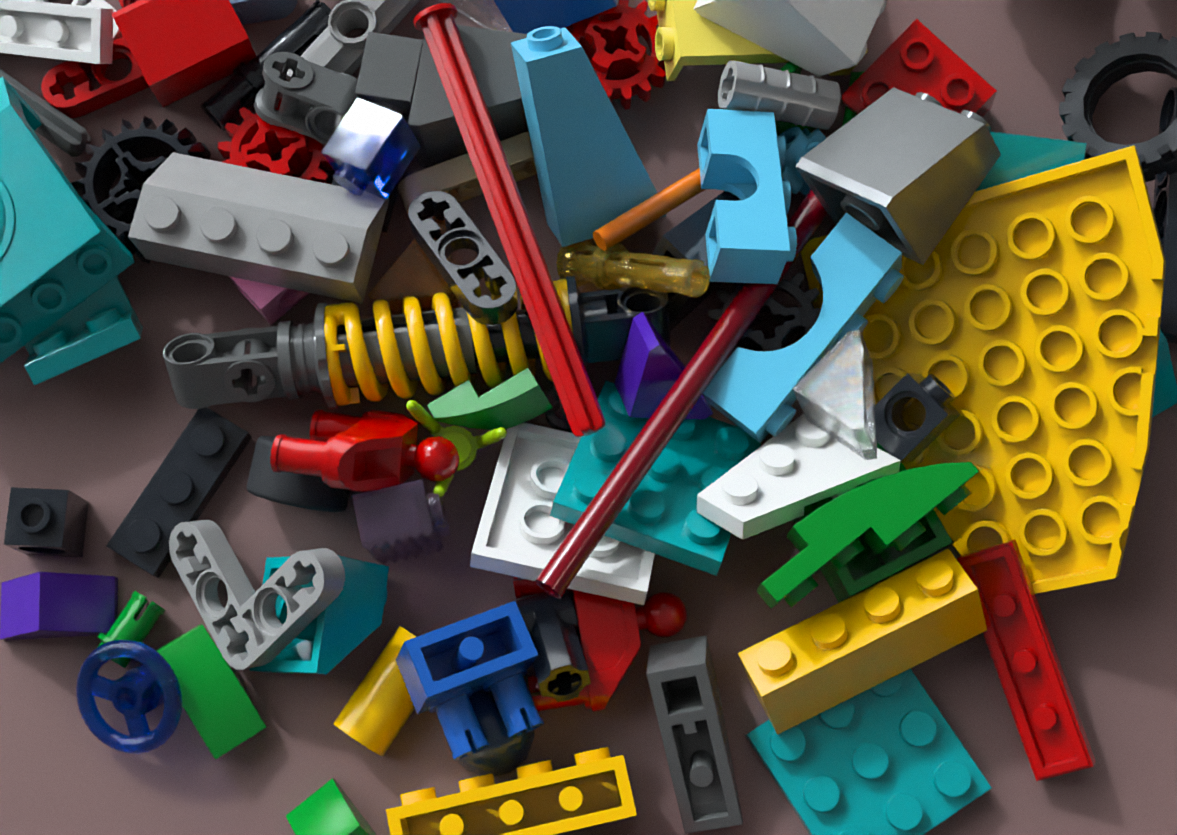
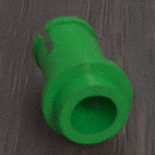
[96,591,166,668]

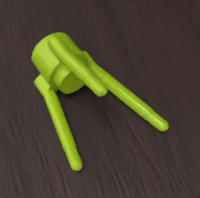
[406,400,507,497]

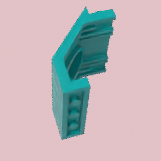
[0,76,134,363]

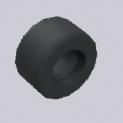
[247,436,351,512]

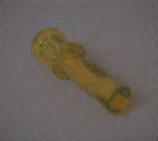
[556,240,710,298]

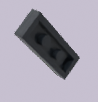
[106,407,252,578]

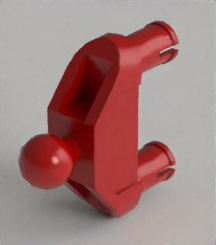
[270,409,460,491]
[513,576,687,713]

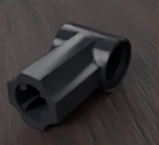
[512,589,591,702]

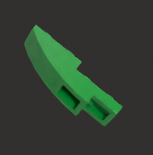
[756,462,979,609]

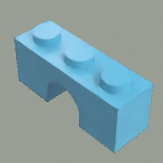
[697,109,797,284]

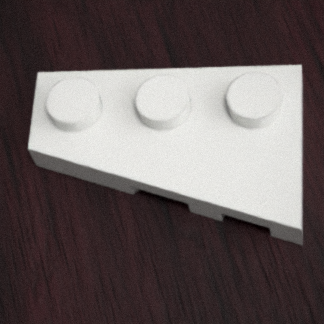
[697,411,900,540]

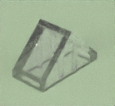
[792,330,877,460]

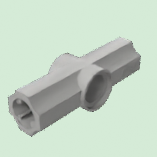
[286,0,420,82]

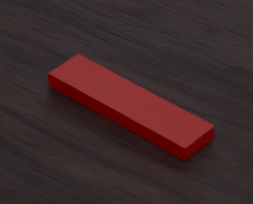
[957,539,1096,781]

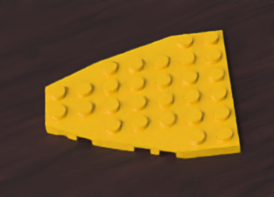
[801,145,1166,594]

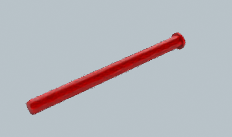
[413,3,606,437]

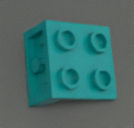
[24,276,143,385]

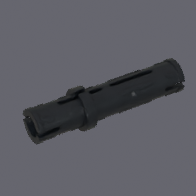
[200,0,332,131]

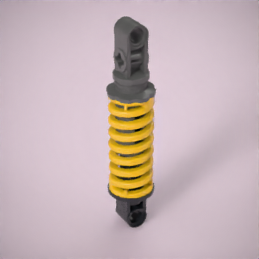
[163,275,671,410]

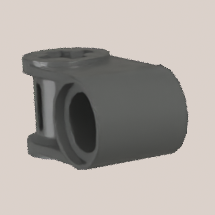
[254,52,362,146]

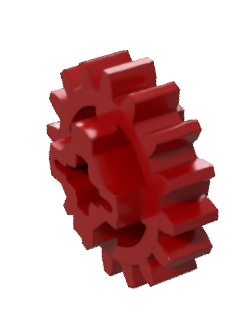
[565,0,666,110]
[217,98,338,185]

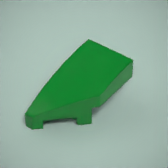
[427,368,553,430]

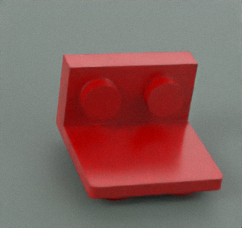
[842,18,997,117]

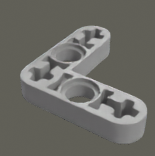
[169,520,345,670]

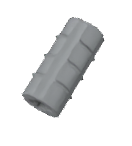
[718,60,841,130]

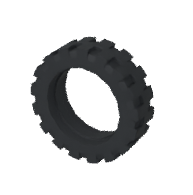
[1059,32,1177,182]

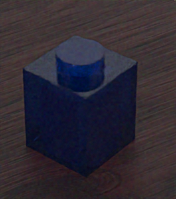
[321,98,421,200]

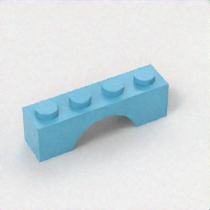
[703,213,904,444]

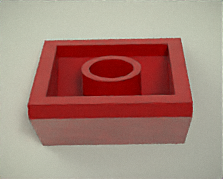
[112,0,256,107]

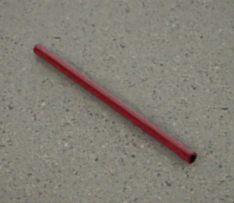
[535,190,828,598]

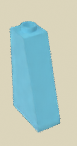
[511,26,666,247]

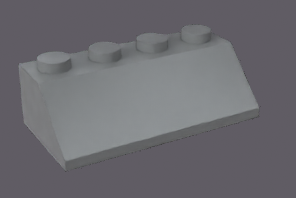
[128,153,389,304]

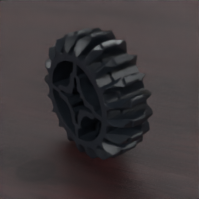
[71,115,211,264]

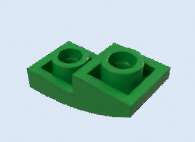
[150,624,266,760]

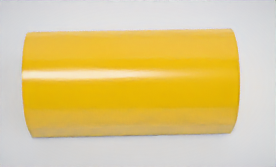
[333,626,416,756]

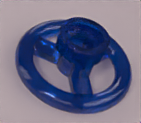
[76,640,182,754]

